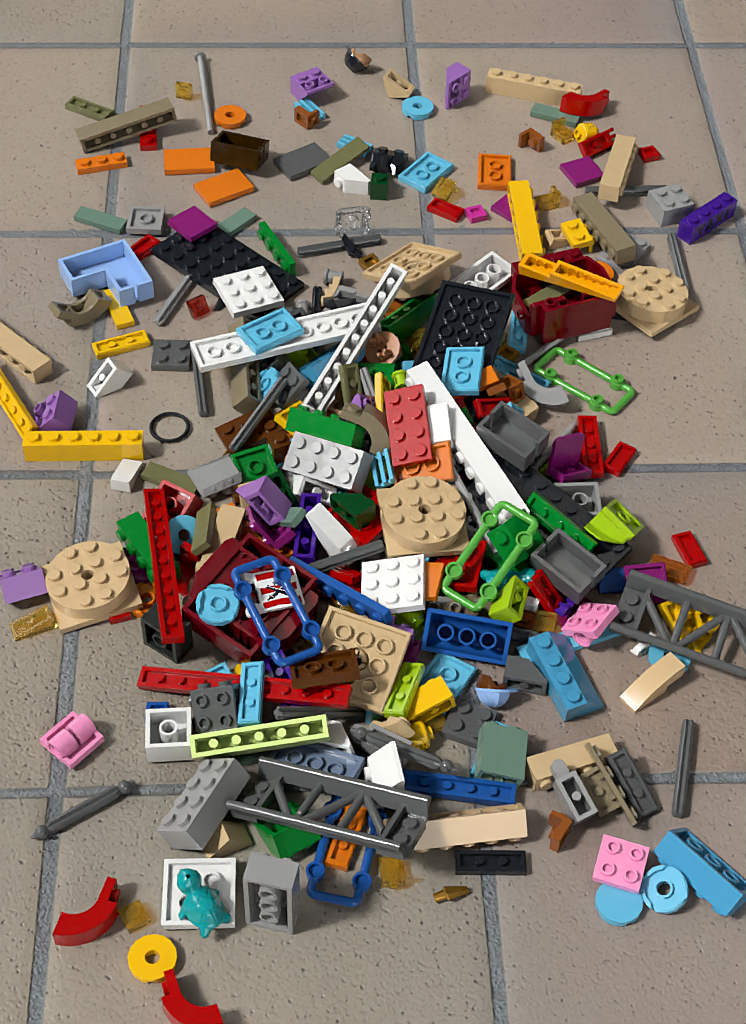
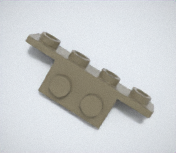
[422,591,492,619]
[579,742,638,827]

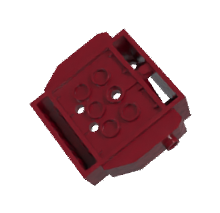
[510,247,618,344]
[181,532,318,664]

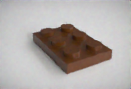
[215,409,283,454]
[289,648,360,689]

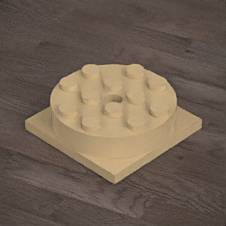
[362,242,462,300]
[616,265,699,337]
[376,476,469,559]
[40,540,143,634]
[313,605,412,716]

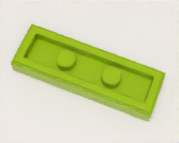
[383,662,426,719]

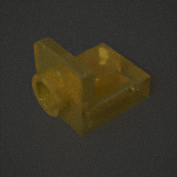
[550,117,575,145]
[431,177,458,202]
[534,185,562,212]
[379,857,406,889]

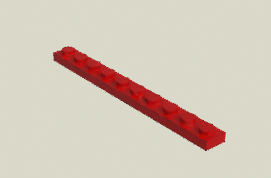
[143,488,185,644]
[137,666,353,709]

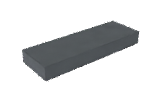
[604,748,659,820]

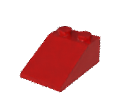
[142,479,204,536]

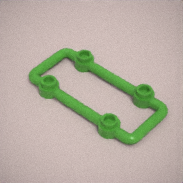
[533,347,635,415]
[440,501,538,612]

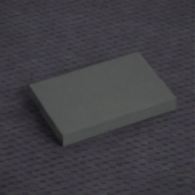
[273,142,330,181]

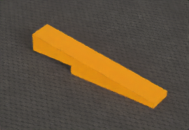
[518,252,624,302]

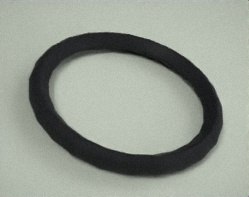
[149,412,190,443]

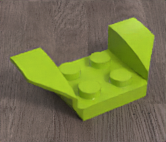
[584,498,644,544]

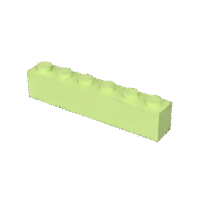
[189,714,331,762]

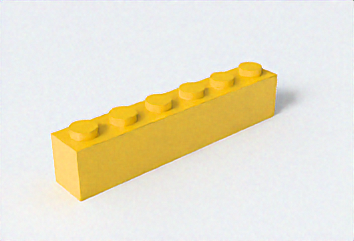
[507,180,545,261]
[22,430,145,462]

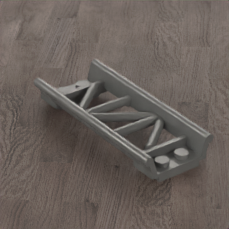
[609,569,746,678]
[226,756,431,861]

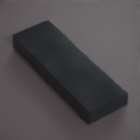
[455,850,527,876]

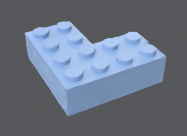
[58,239,154,307]

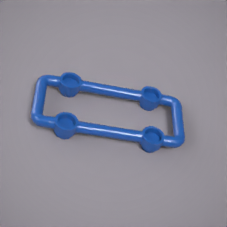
[231,555,323,667]
[306,794,387,907]

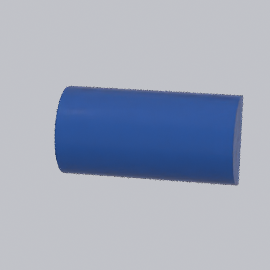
[421,607,513,665]

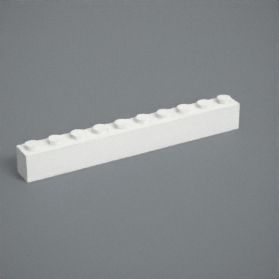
[302,263,408,412]
[405,361,530,523]

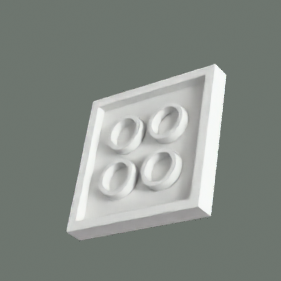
[213,266,284,319]
[361,554,425,617]
[161,858,236,930]

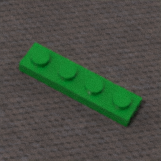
[257,221,296,276]
[525,491,598,553]

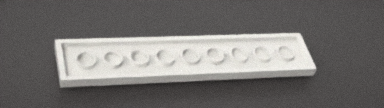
[190,302,381,373]

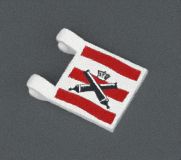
[240,566,305,618]

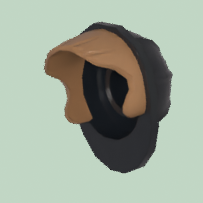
[344,45,372,72]

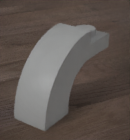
[516,360,569,408]

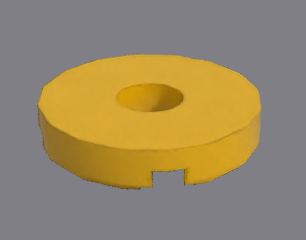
[127,934,177,983]

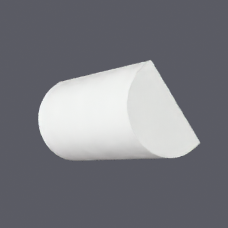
[451,251,511,291]

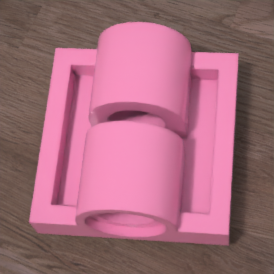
[561,602,620,647]
[39,711,105,770]
[592,834,650,894]

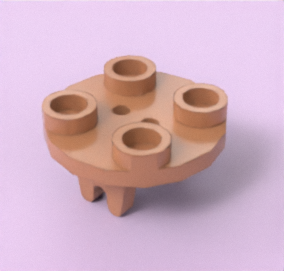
[365,331,402,363]

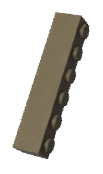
[75,97,177,153]
[571,192,636,265]
[228,316,262,415]

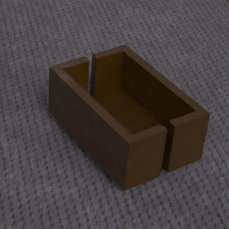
[210,130,270,171]

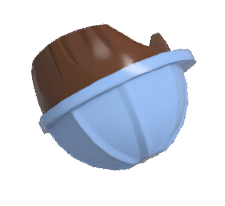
[475,674,519,708]

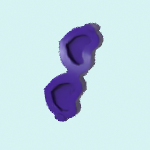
[555,598,575,617]

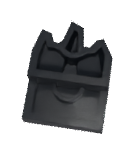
[369,146,409,175]
[323,296,363,310]

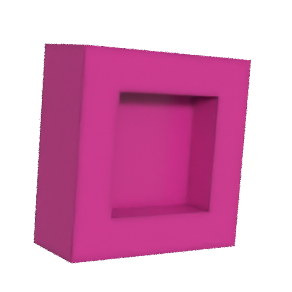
[465,204,487,224]

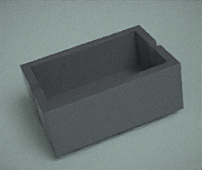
[476,401,550,472]
[529,528,607,604]

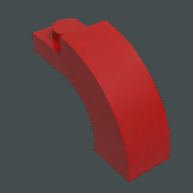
[559,89,610,116]
[52,877,120,946]
[161,968,224,1024]

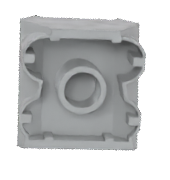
[187,454,242,498]

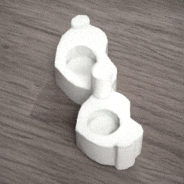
[630,631,657,657]

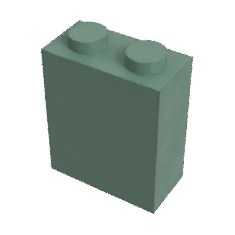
[474,721,528,789]

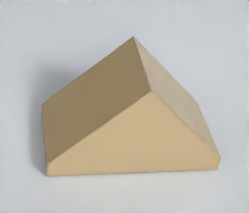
[383,68,415,98]
[203,821,252,858]

